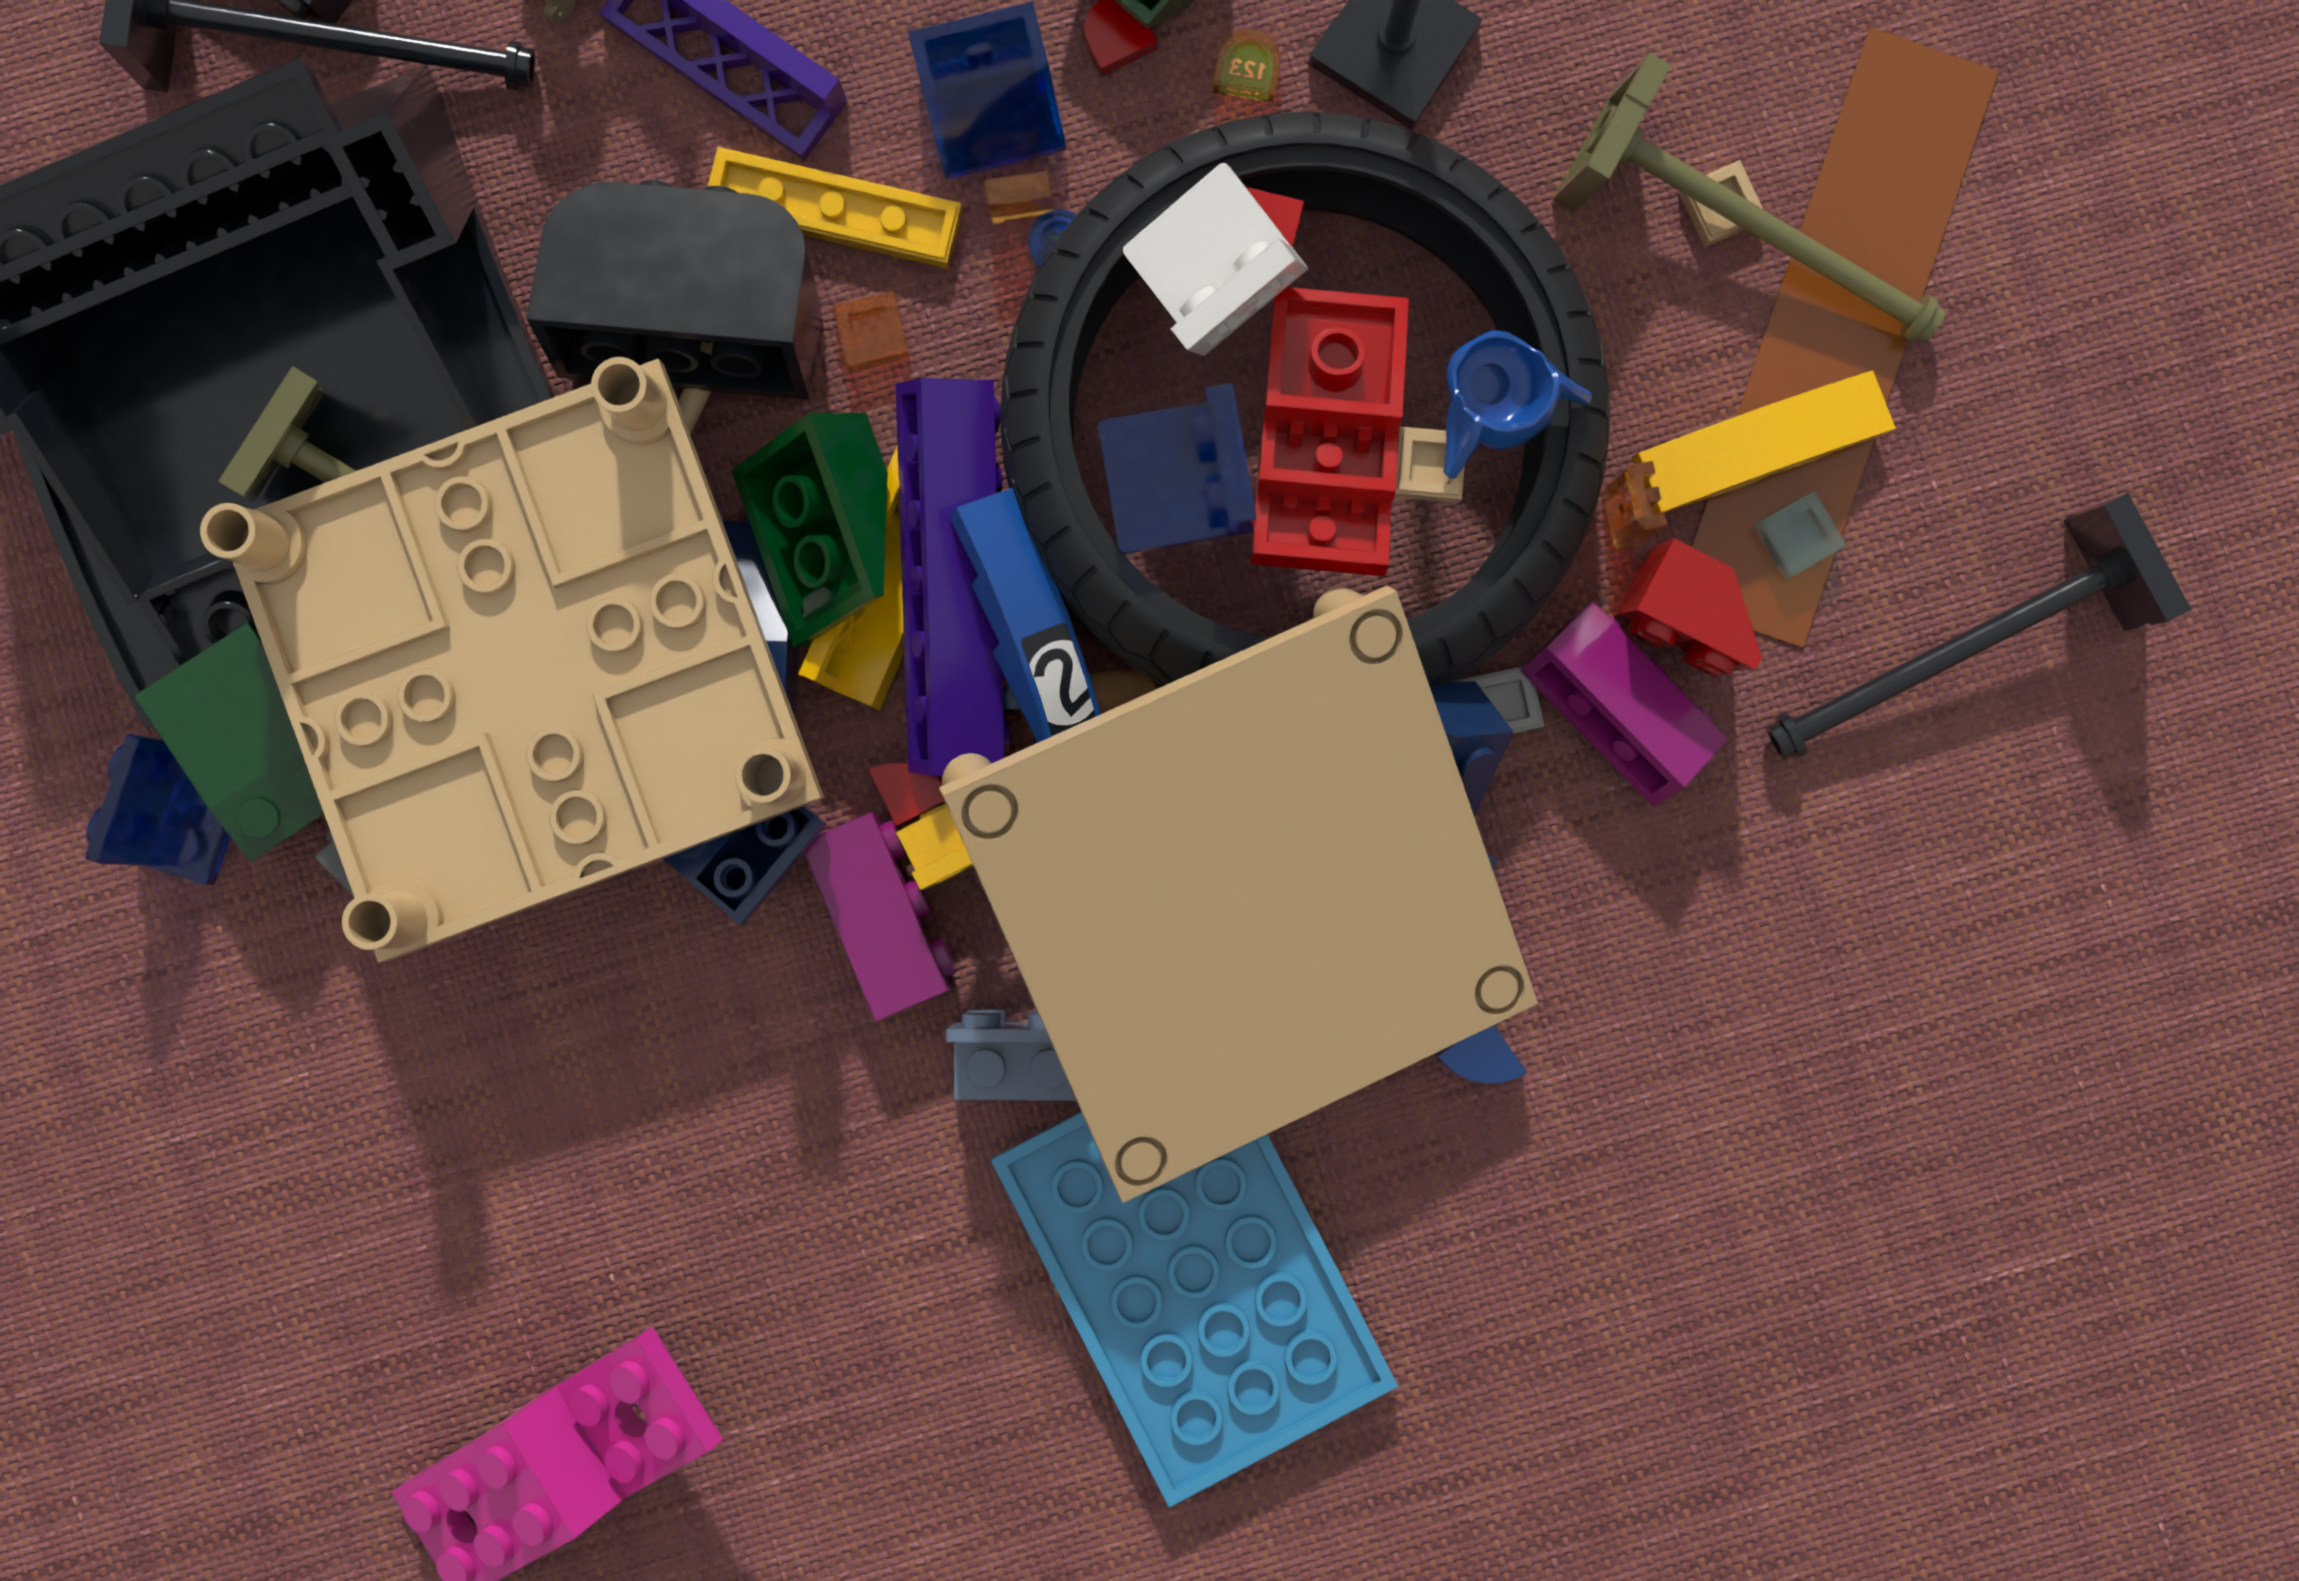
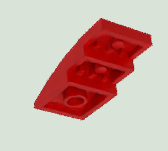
[1250,287,1409,577]

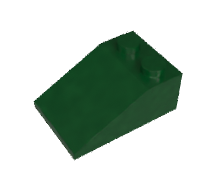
[731,413,888,648]
[134,622,324,862]

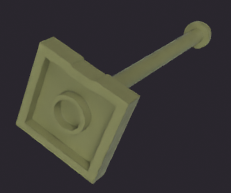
[1552,52,1946,343]
[218,366,356,502]

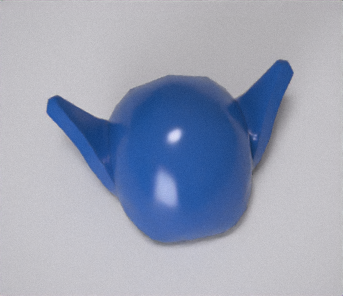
[1443,330,1592,479]

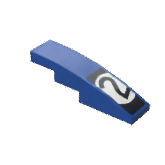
[950,488,1101,743]

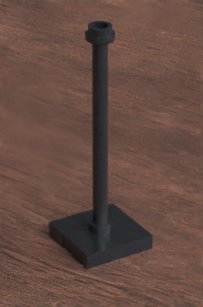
[99,0,536,92]
[1308,0,1482,130]
[1766,493,2192,760]

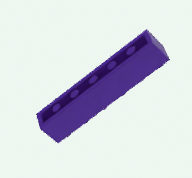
[895,378,1010,776]

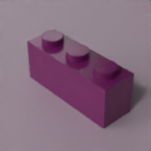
[1520,601,1728,807]
[804,812,957,1022]

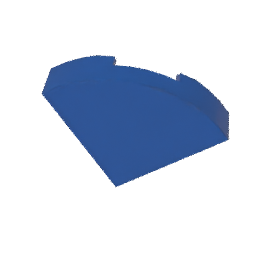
[1435,1025,1527,1084]

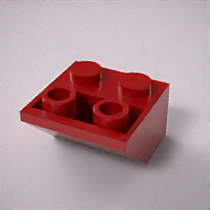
[1615,538,1762,677]

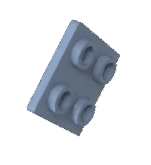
[946,1010,1076,1101]

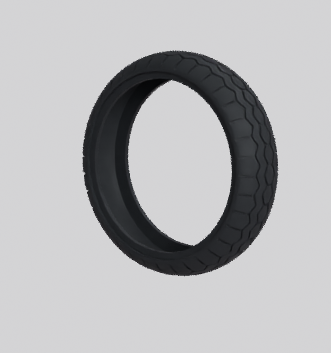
[1000,112,1610,688]

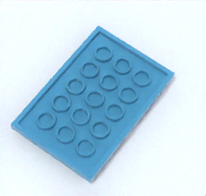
[990,1111,1399,1508]

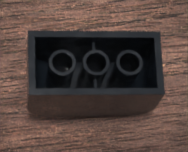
[526,180,822,400]

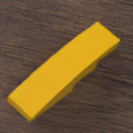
[1632,370,1896,516]

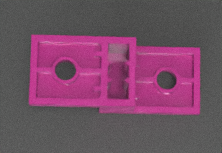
[391,1327,723,1581]

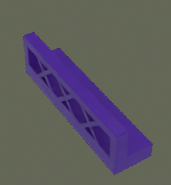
[599,0,848,161]

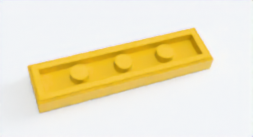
[708,147,963,270]

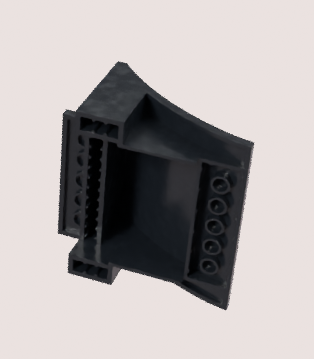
[0,56,556,729]

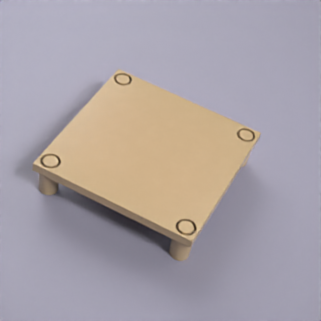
[200,357,824,963]
[939,586,1538,1203]

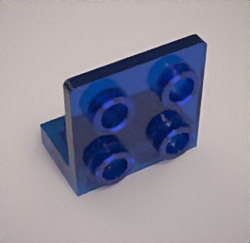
[1098,383,1257,554]
[85,733,231,885]

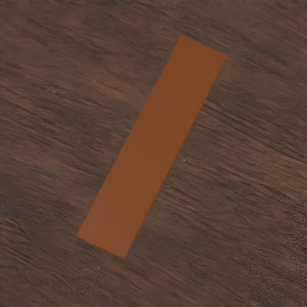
[1692,27,1999,648]

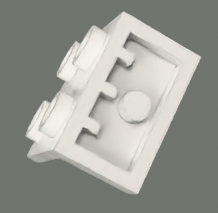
[1123,163,1309,356]

